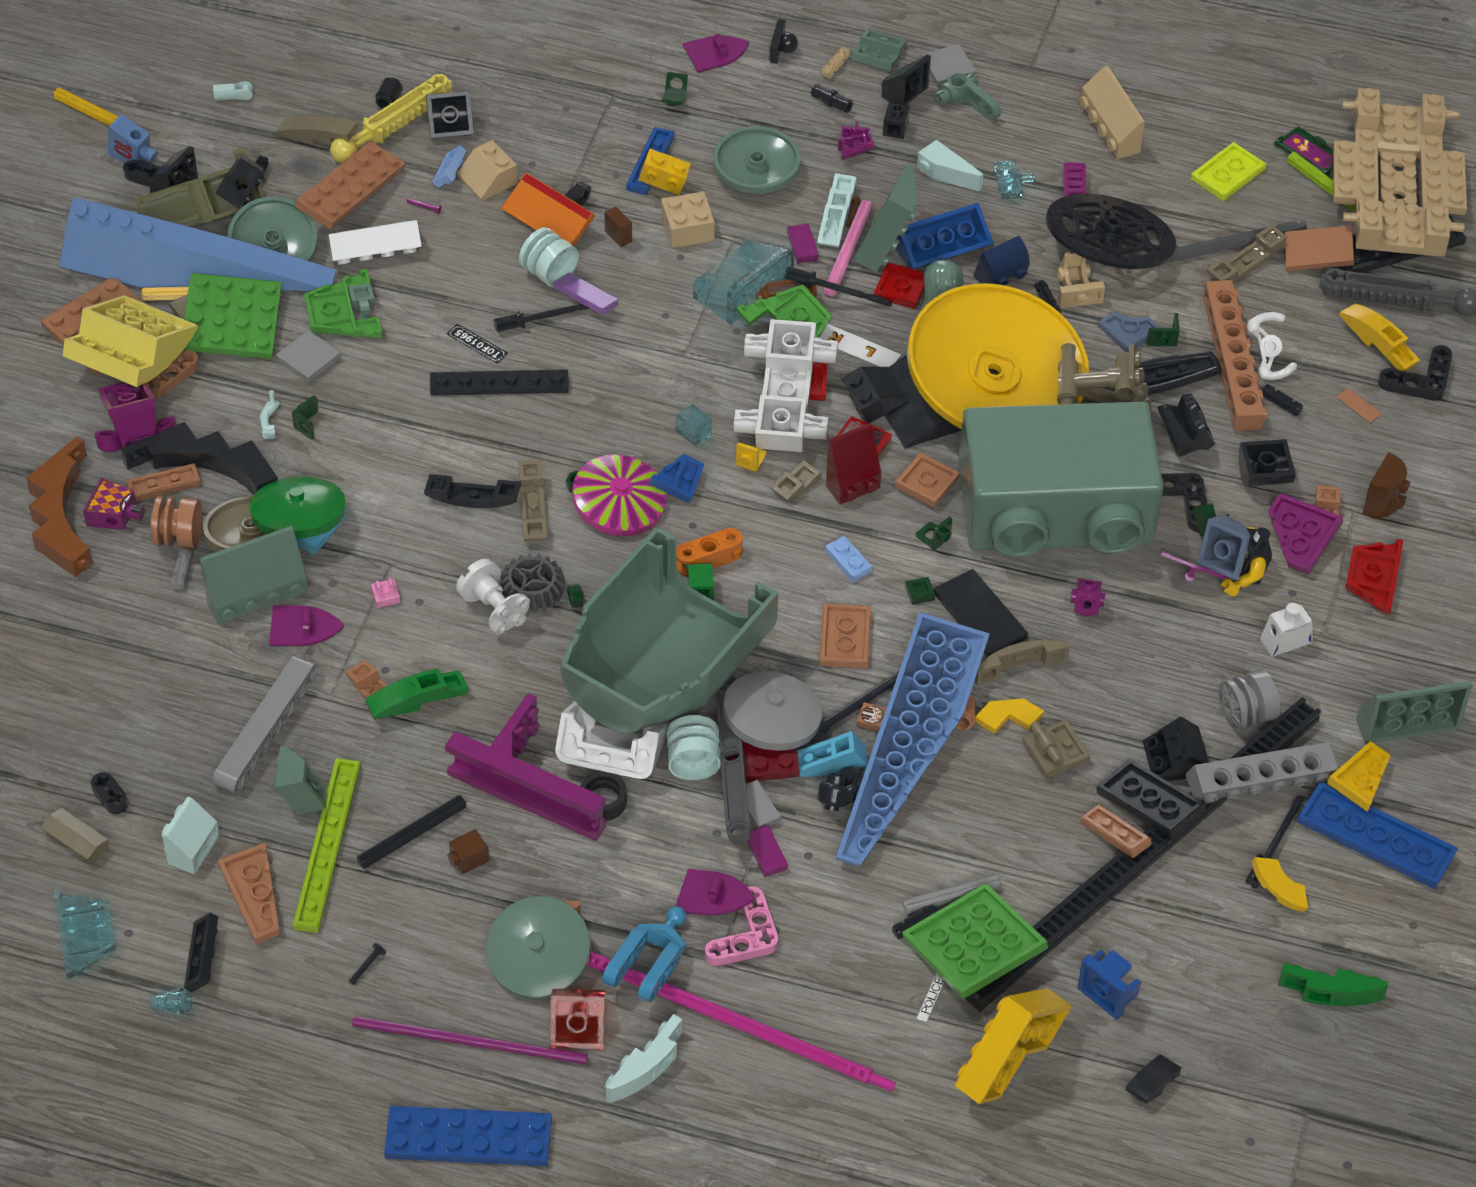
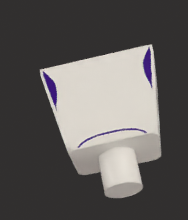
[1260,603,1313,657]

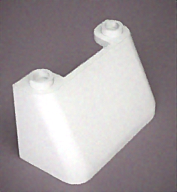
[555,701,671,779]

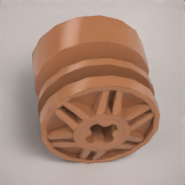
[151,496,202,549]

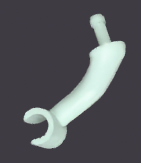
[259,390,280,440]

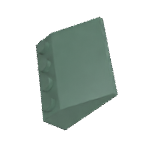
[853,162,918,273]
[200,526,308,624]
[1356,681,1473,744]

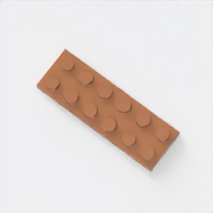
[295,141,406,229]

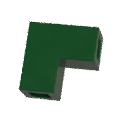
[1193,503,1229,536]

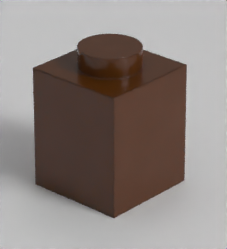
[447,829,489,874]

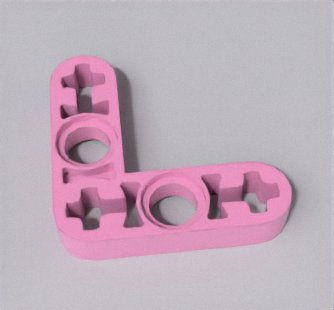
[705,886,778,966]

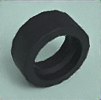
[581,772,627,821]

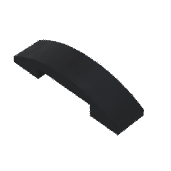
[424,474,521,508]

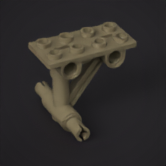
[1057,343,1151,411]

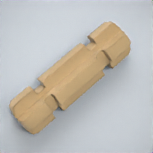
[821,47,850,79]

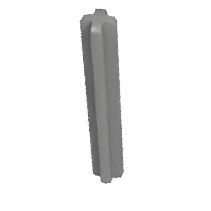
[903,874,1001,914]

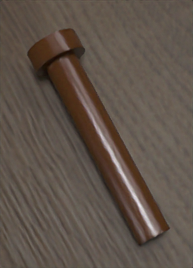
[846,197,861,228]

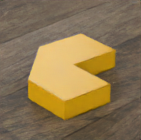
[975,698,1044,734]

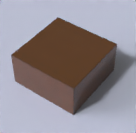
[605,206,632,247]

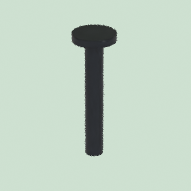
[348,943,386,985]

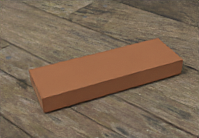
[126,463,201,502]
[1080,804,1152,858]

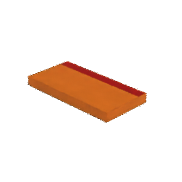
[501,173,595,246]

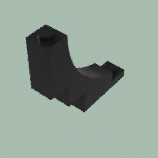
[121,422,278,495]

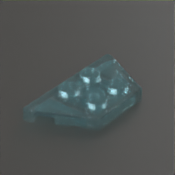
[53,890,116,979]

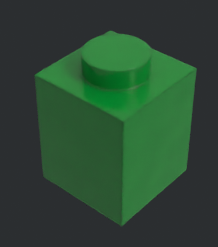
[688,564,714,601]

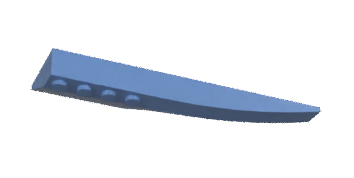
[59,197,337,292]
[836,612,989,867]

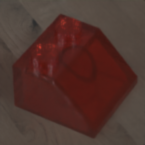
[550,989,605,1049]

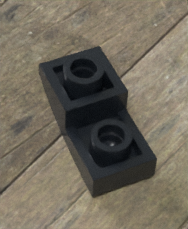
[1125,1054,1182,1104]

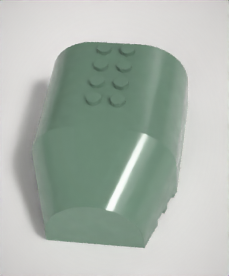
[561,526,778,733]

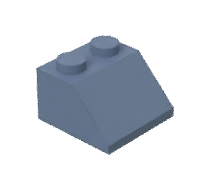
[1197,515,1250,581]

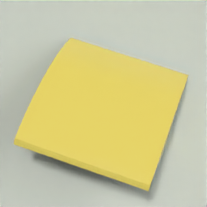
[62,295,198,387]

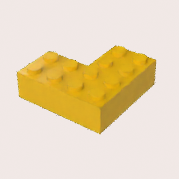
[954,988,1073,1104]

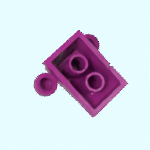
[94,382,177,452]

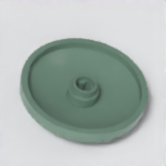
[713,126,801,194]
[227,196,318,262]
[486,896,591,1000]

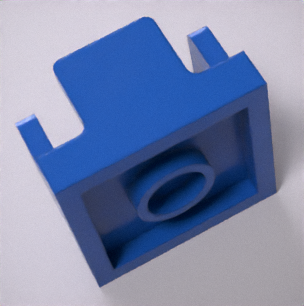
[1077,950,1141,1020]

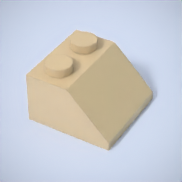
[457,140,518,202]

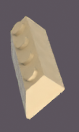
[1079,65,1145,159]

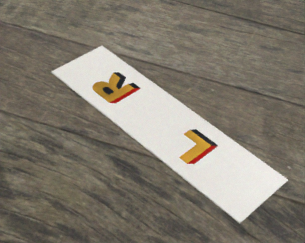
[819,324,901,367]

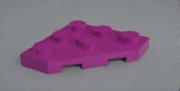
[1268,493,1343,575]

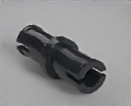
[811,84,853,113]

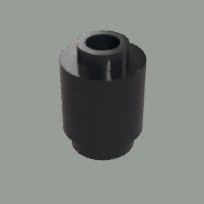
[375,78,403,109]

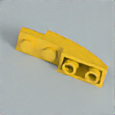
[1338,303,1420,371]

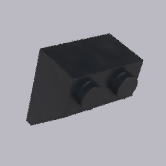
[841,367,908,423]

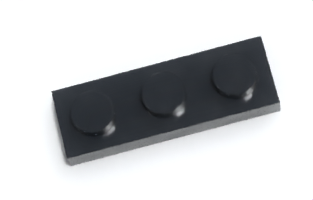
[184,912,218,992]

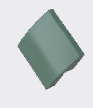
[851,29,907,71]

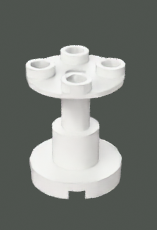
[456,558,530,635]

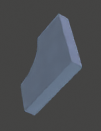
[1098,311,1161,352]

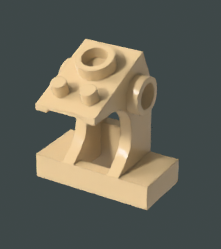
[1056,252,1105,309]

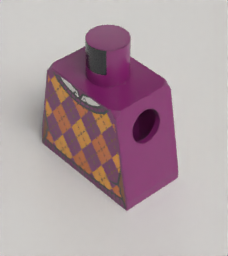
[83,478,145,530]

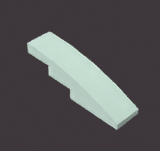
[817,173,857,248]

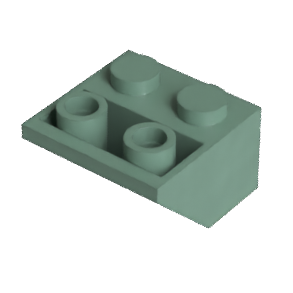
[274,745,328,815]

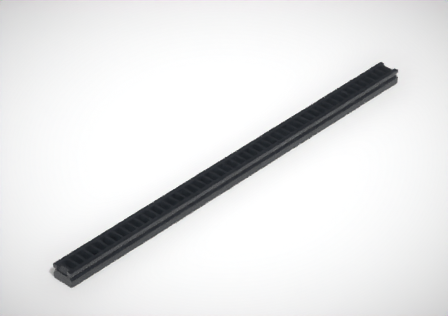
[965,697,1321,1012]

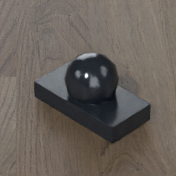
[769,19,798,64]

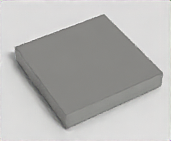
[920,44,977,87]
[276,330,341,383]

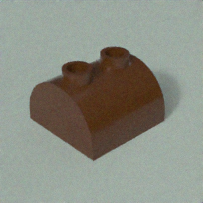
[1362,452,1411,518]

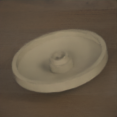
[203,495,266,552]

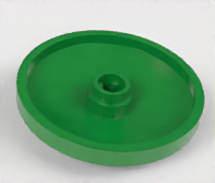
[250,476,346,539]

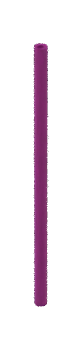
[352,1016,588,1065]

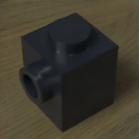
[883,102,910,139]

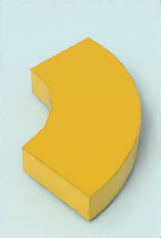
[1251,857,1308,912]

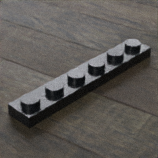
[430,370,569,395]

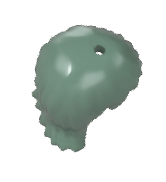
[921,260,964,311]

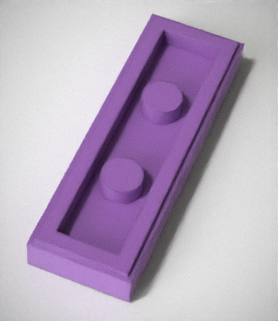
[554,273,618,315]

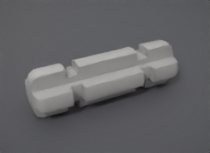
[171,548,192,590]

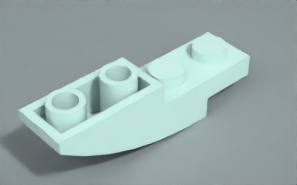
[605,1014,682,1103]

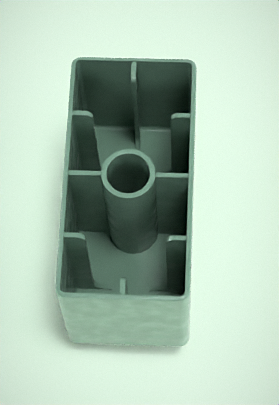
[958,402,1164,557]

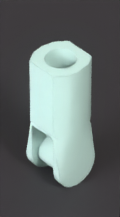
[213,81,253,101]

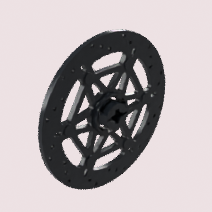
[1046,194,1176,269]

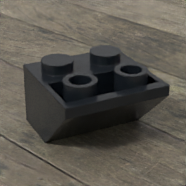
[148,146,198,193]
[1143,716,1209,781]

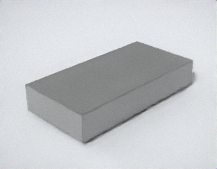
[747,780,781,829]

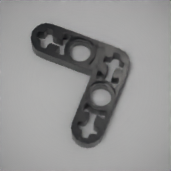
[1378,345,1452,400]
[1162,473,1207,532]

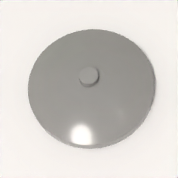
[723,671,822,751]

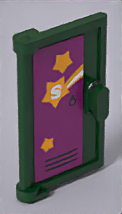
[1274,126,1333,176]

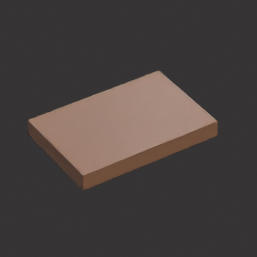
[1285,225,1354,272]
[819,603,871,669]

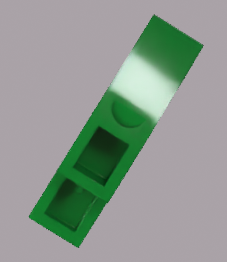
[365,668,468,720]
[1278,963,1389,1006]

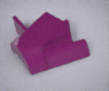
[837,121,875,161]

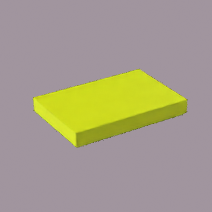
[1190,142,1266,201]

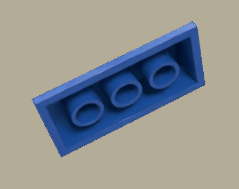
[896,203,994,270]

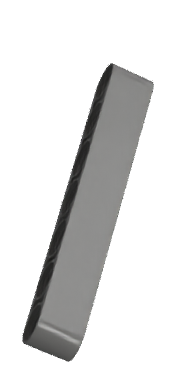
[212,655,318,794]

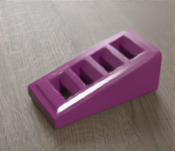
[1063,162,1086,197]

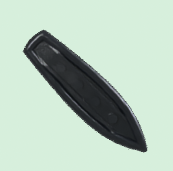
[1084,351,1222,398]

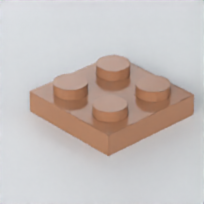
[895,452,960,508]

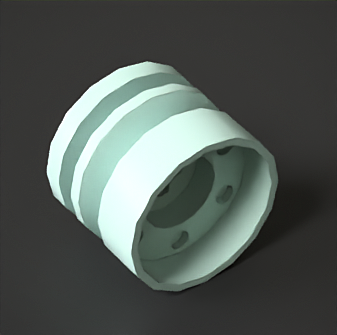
[519,227,579,287]
[667,715,721,780]

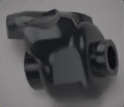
[817,767,861,811]

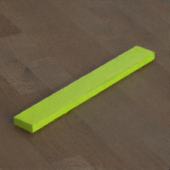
[293,758,361,933]

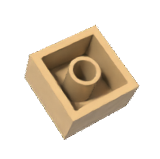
[661,191,715,248]

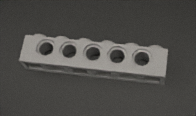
[1186,742,1338,803]

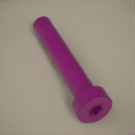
[407,198,442,214]

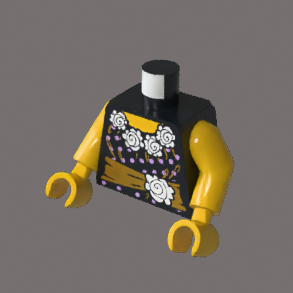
[1221,527,1272,597]

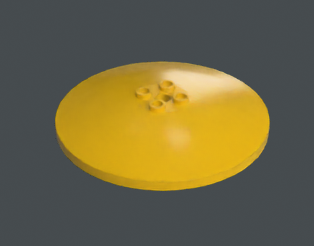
[907,283,1089,429]

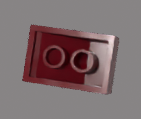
[826,423,881,505]

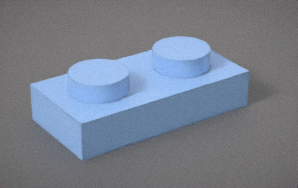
[432,145,466,188]
[825,536,872,583]

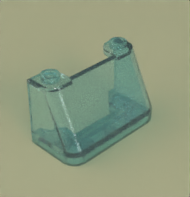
[693,240,794,325]

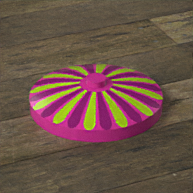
[572,454,667,536]

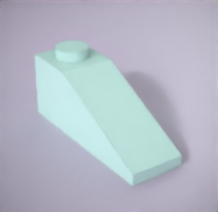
[917,140,983,191]

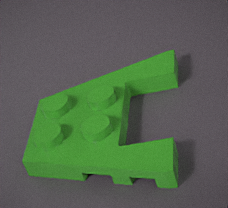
[304,269,383,338]
[737,284,832,338]

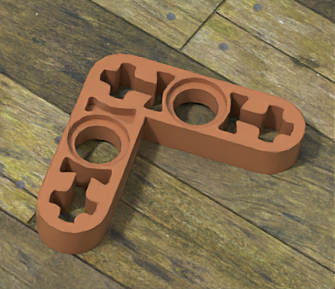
[146,350,199,399]

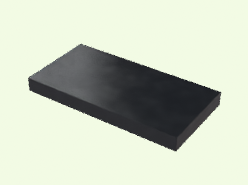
[933,569,1028,657]
[1096,759,1206,838]

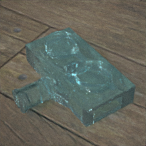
[993,161,1035,199]

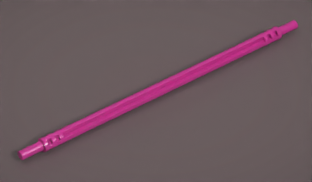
[588,951,896,1092]

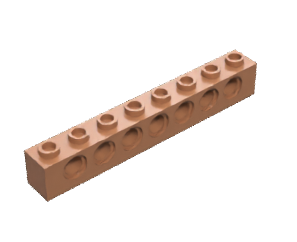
[1203,280,1267,431]

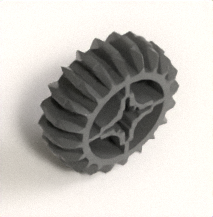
[500,553,565,613]

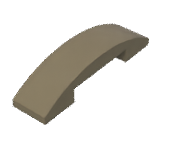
[1206,224,1287,282]
[518,460,548,542]
[975,640,1070,685]

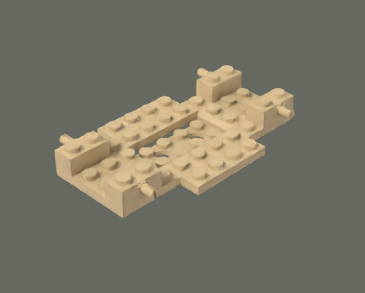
[1333,88,1467,257]

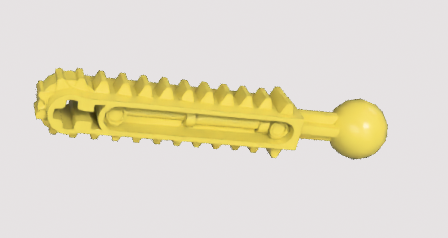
[330,74,452,163]

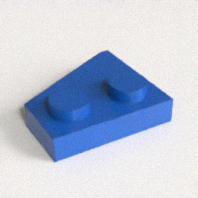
[648,454,704,503]

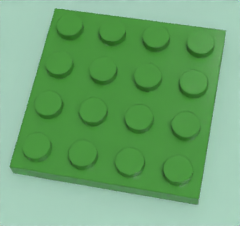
[183,273,282,359]
[902,883,1048,999]

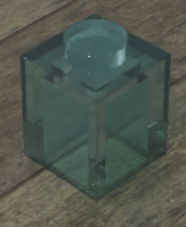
[676,404,712,446]

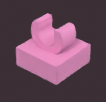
[371,578,401,608]

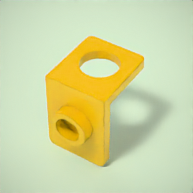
[735,443,766,472]

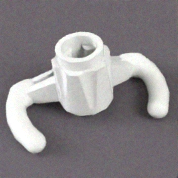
[1247,312,1297,380]

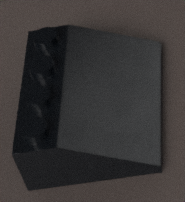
[884,355,962,449]

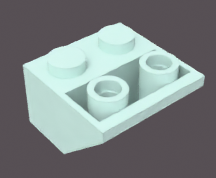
[161,797,220,875]

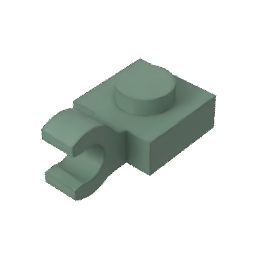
[348,283,375,319]

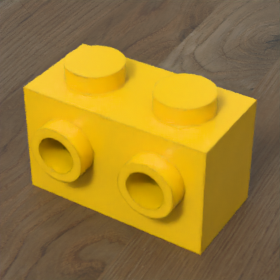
[638,148,691,195]

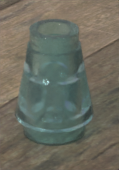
[150,988,192,1014]

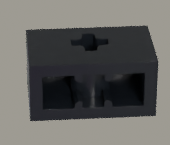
[216,153,265,208]

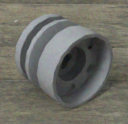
[1219,669,1280,730]

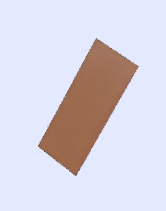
[1336,388,1382,423]

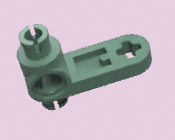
[934,73,1001,121]

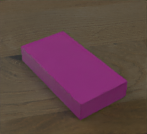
[787,224,818,263]
[747,825,788,877]

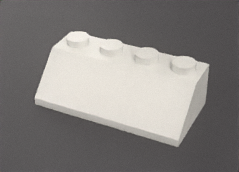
[326,220,422,265]

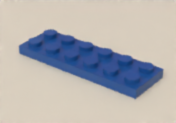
[1297,782,1458,889]
[384,1106,552,1166]

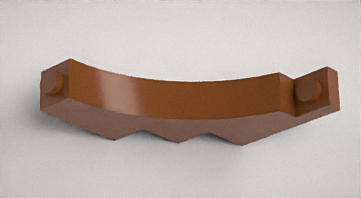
[26,436,93,577]

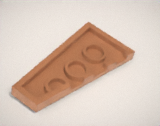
[217,842,280,944]

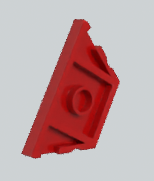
[1345,539,1404,615]

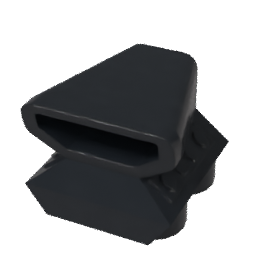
[1157,393,1215,456]

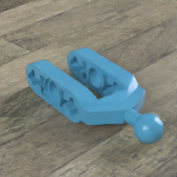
[602,906,687,1003]

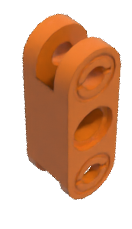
[676,528,743,577]

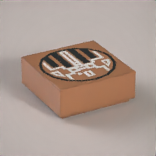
[857,702,887,732]

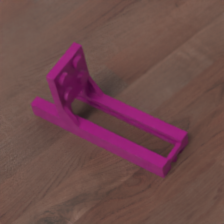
[445,693,606,841]

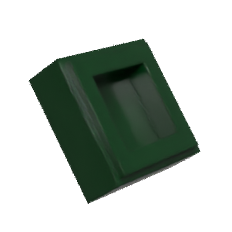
[905,577,935,605]

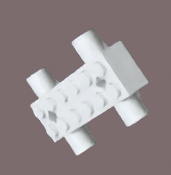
[734,319,838,452]

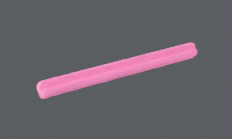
[824,200,873,297]

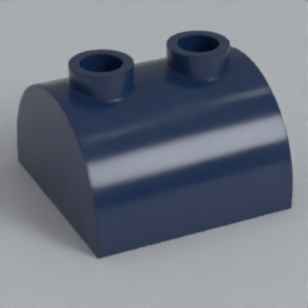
[973,236,1030,286]

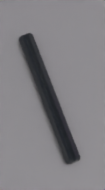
[357,795,466,869]

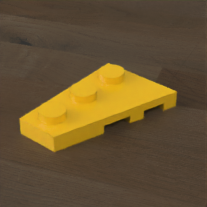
[1327,741,1391,812]

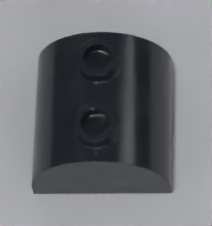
[426,91,474,138]
[1239,439,1296,486]

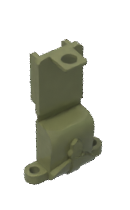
[136,147,265,228]

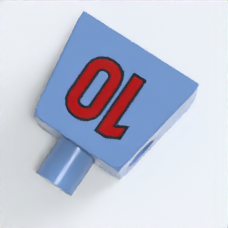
[108,114,158,163]

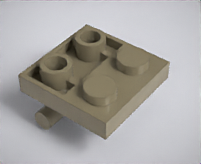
[1022,719,1090,778]

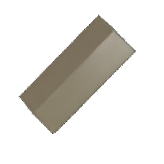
[41,808,108,864]

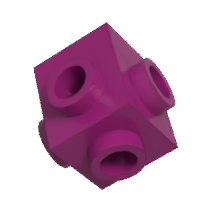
[1070,579,1106,616]

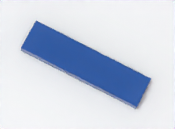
[626,127,675,195]

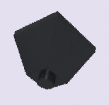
[882,54,931,105]

